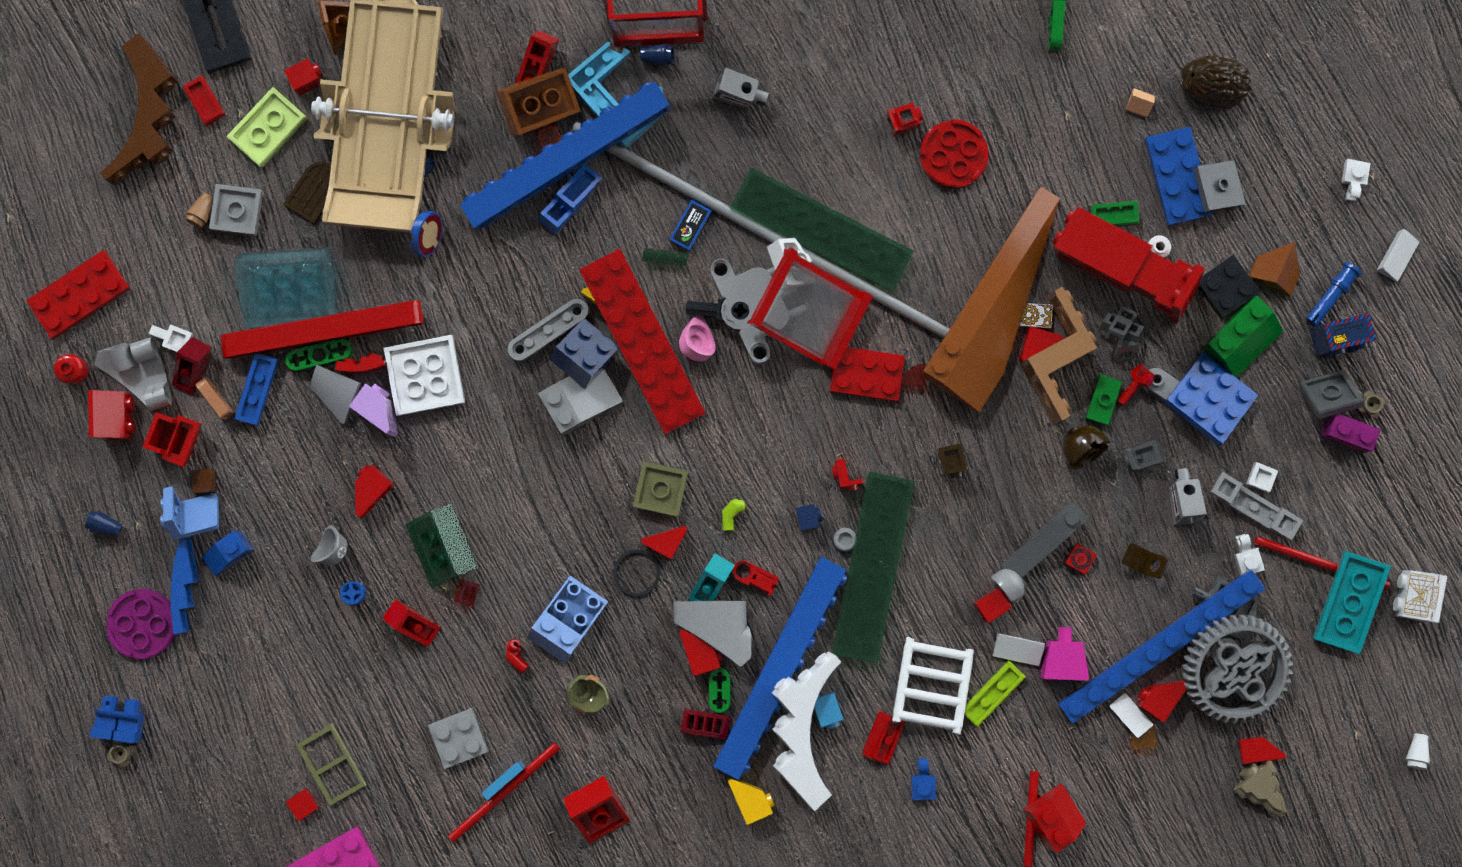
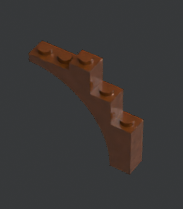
[100,33,178,185]

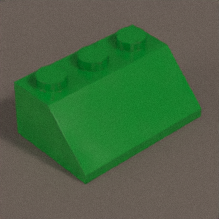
[1202,295,1284,378]

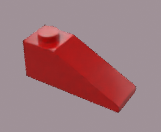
[515,30,560,83]

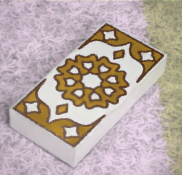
[1019,303,1053,329]

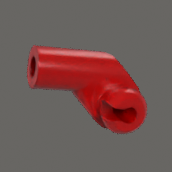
[506,639,529,674]

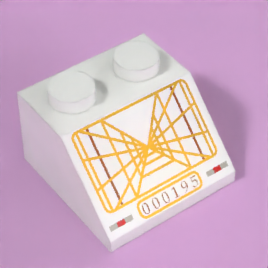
[1393,570,1447,623]

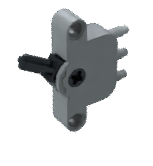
[685,259,806,365]

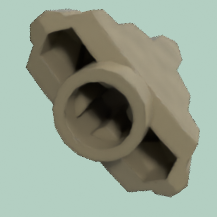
[1233,760,1286,817]

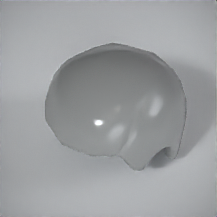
[991,569,1025,604]

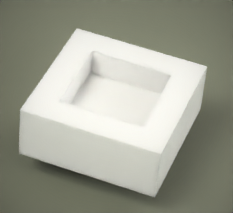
[1246,462,1278,493]

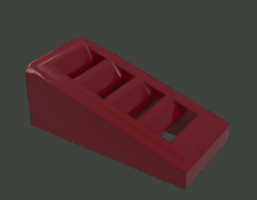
[680,708,730,739]

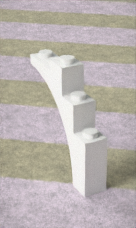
[772,651,841,811]

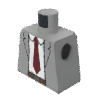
[712,67,768,108]
[1169,468,1206,526]

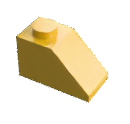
[728,777,775,825]

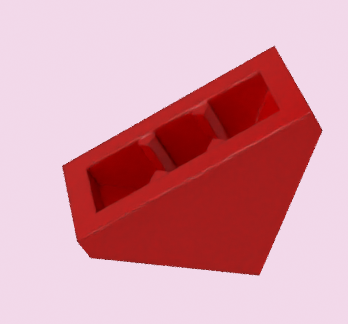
[1018,326,1064,364]
[641,526,687,559]

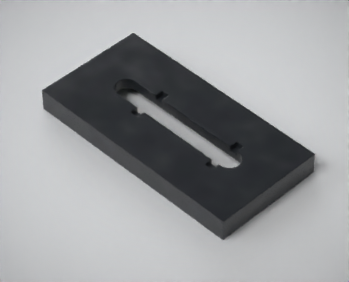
[183,0,251,74]

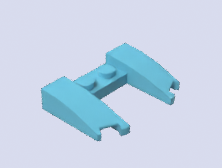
[568,42,664,149]

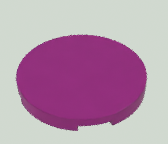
[107,589,176,659]

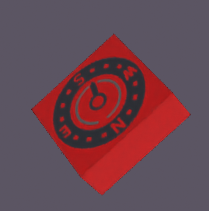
[1064,543,1097,575]

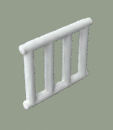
[892,637,974,735]

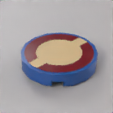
[410,211,442,257]

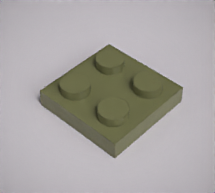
[633,461,688,517]

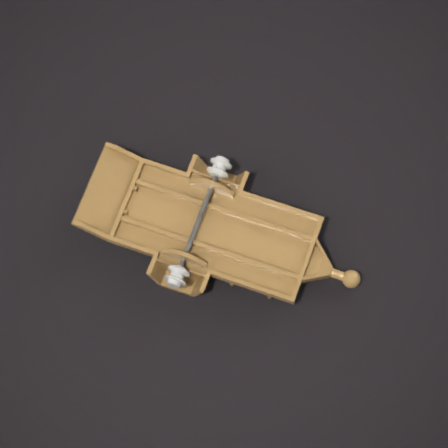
[311,0,455,232]

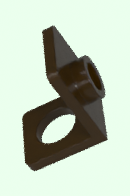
[1122,543,1169,579]

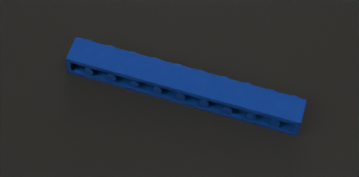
[460,82,672,231]
[713,557,848,780]

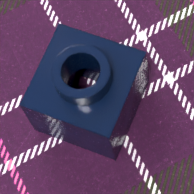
[796,504,823,531]

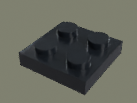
[1199,254,1261,319]

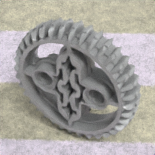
[1182,615,1293,724]

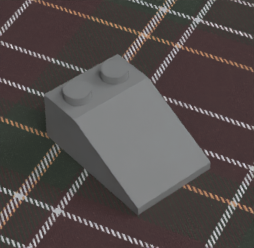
[538,369,623,436]

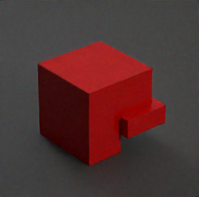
[143,412,202,467]

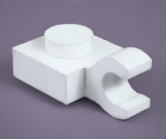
[1342,159,1370,201]
[149,325,194,352]
[1233,534,1265,575]

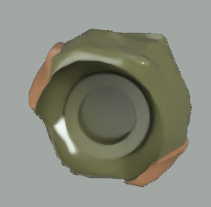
[566,675,610,715]

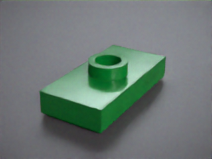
[1091,201,1140,227]
[1085,374,1122,426]

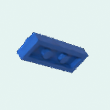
[234,353,279,426]

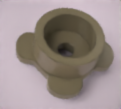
[1358,391,1385,418]
[107,741,135,768]

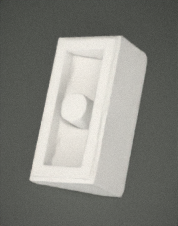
[1377,229,1419,282]
[993,633,1045,666]

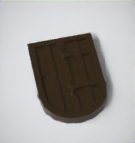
[283,162,331,224]

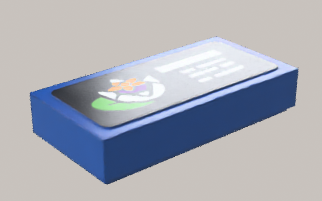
[669,200,712,252]

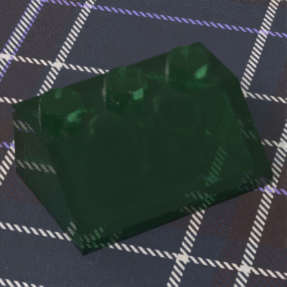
[405,504,478,589]

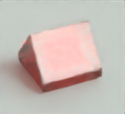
[454,578,480,606]

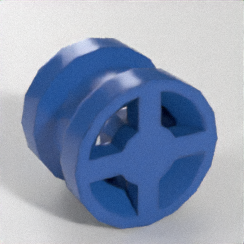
[340,581,367,605]

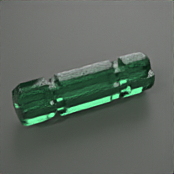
[643,248,688,266]

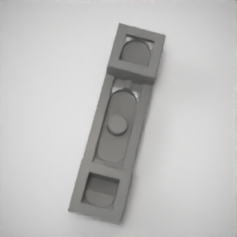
[1210,472,1303,540]

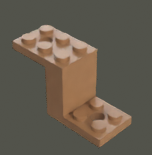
[1021,287,1097,424]

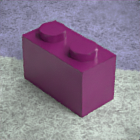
[1320,414,1381,453]

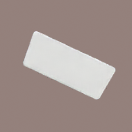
[1110,693,1153,738]

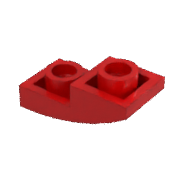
[335,354,387,374]

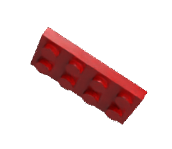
[26,250,131,339]

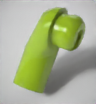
[722,499,746,531]

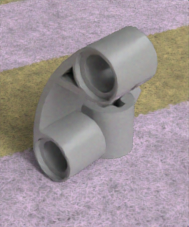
[94,337,172,411]
[673,601,751,667]

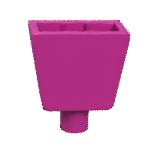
[1040,627,1089,680]

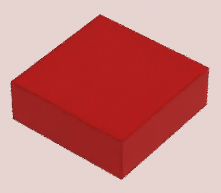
[286,788,319,822]

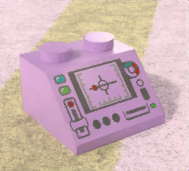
[349,384,398,437]

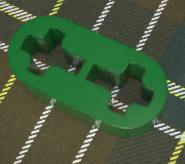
[709,668,730,713]

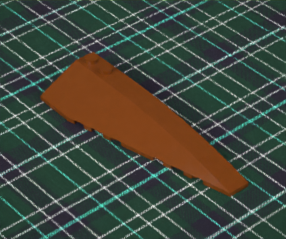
[920,186,1060,413]

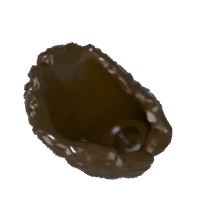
[1181,55,1251,109]

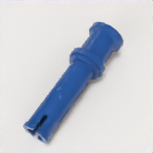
[1305,262,1362,327]

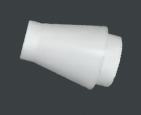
[1405,734,1430,770]

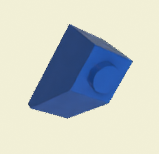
[202,530,254,577]

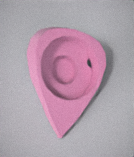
[679,315,716,362]

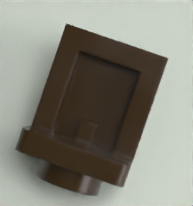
[938,444,969,479]

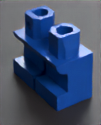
[89,695,145,743]

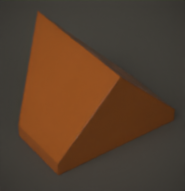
[317,0,350,55]
[1249,241,1300,297]

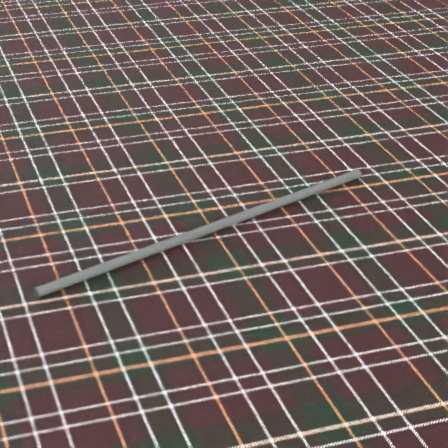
[572,122,949,338]

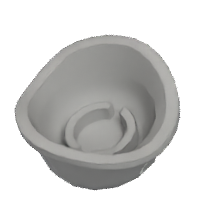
[311,525,348,566]

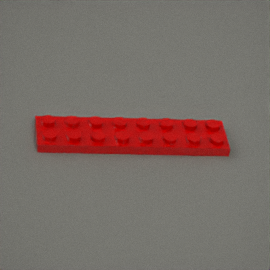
[579,248,705,434]

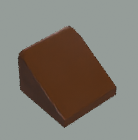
[192,468,217,494]

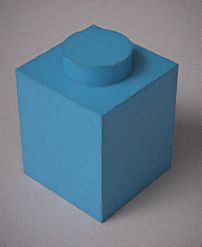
[814,691,843,730]

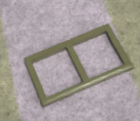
[296,723,367,806]

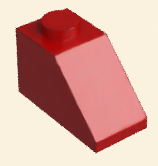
[355,464,395,518]
[382,599,441,647]
[679,629,723,676]
[1136,680,1187,722]

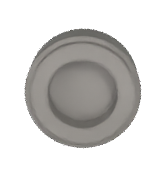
[833,528,857,551]

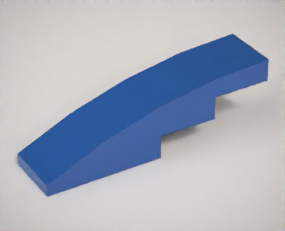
[171,537,200,634]

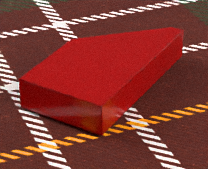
[1238,737,1286,764]

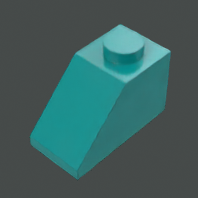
[688,554,735,601]

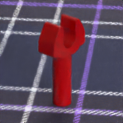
[1118,365,1154,406]

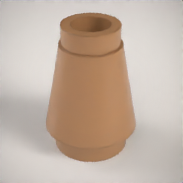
[185,193,214,228]

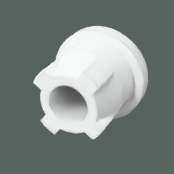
[1148,235,1171,258]

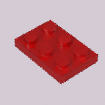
[829,347,905,402]

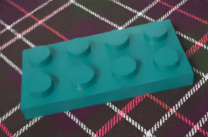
[1313,550,1391,654]

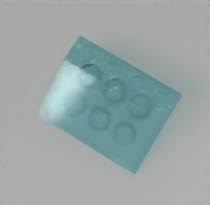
[234,247,337,327]

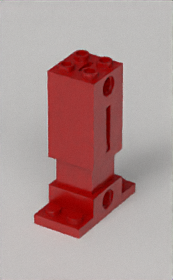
[1053,206,1205,324]

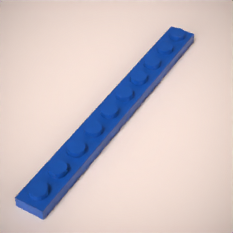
[1058,569,1265,724]

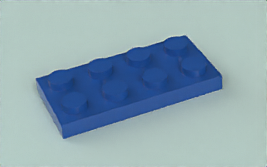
[1144,127,1213,227]

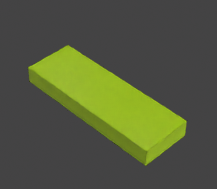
[964,660,1026,727]

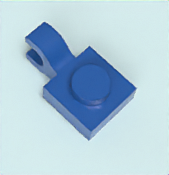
[911,758,936,800]

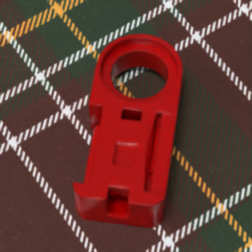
[732,560,779,595]

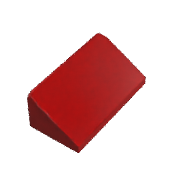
[862,711,905,765]

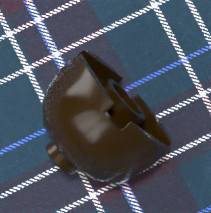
[1063,426,1110,470]

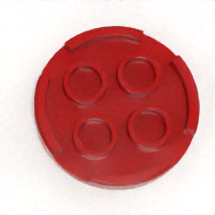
[920,119,989,188]

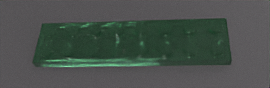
[730,168,914,293]
[832,471,914,664]

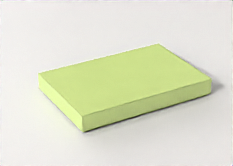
[226,87,308,168]

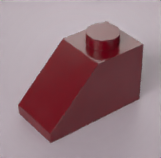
[172,337,212,395]

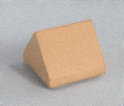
[1125,88,1155,118]

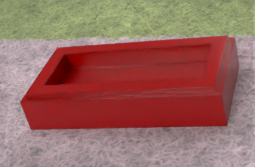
[182,75,226,127]

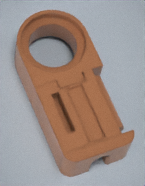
[195,377,235,420]

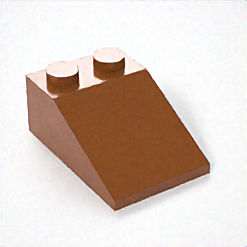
[496,67,581,135]

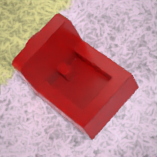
[831,458,863,492]

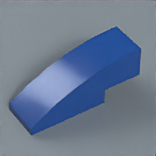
[538,164,602,235]

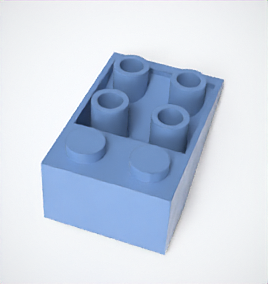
[527,576,608,664]

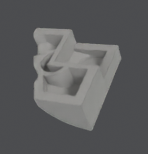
[310,365,361,425]

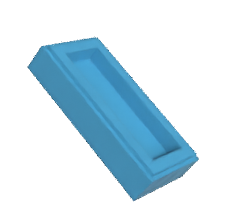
[482,761,525,800]

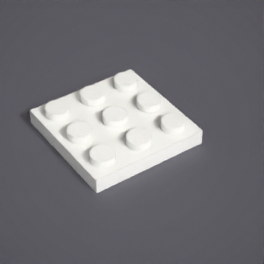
[384,335,465,416]

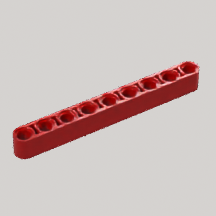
[220,300,424,359]

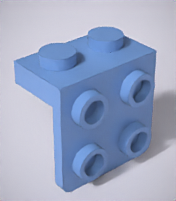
[160,486,219,540]

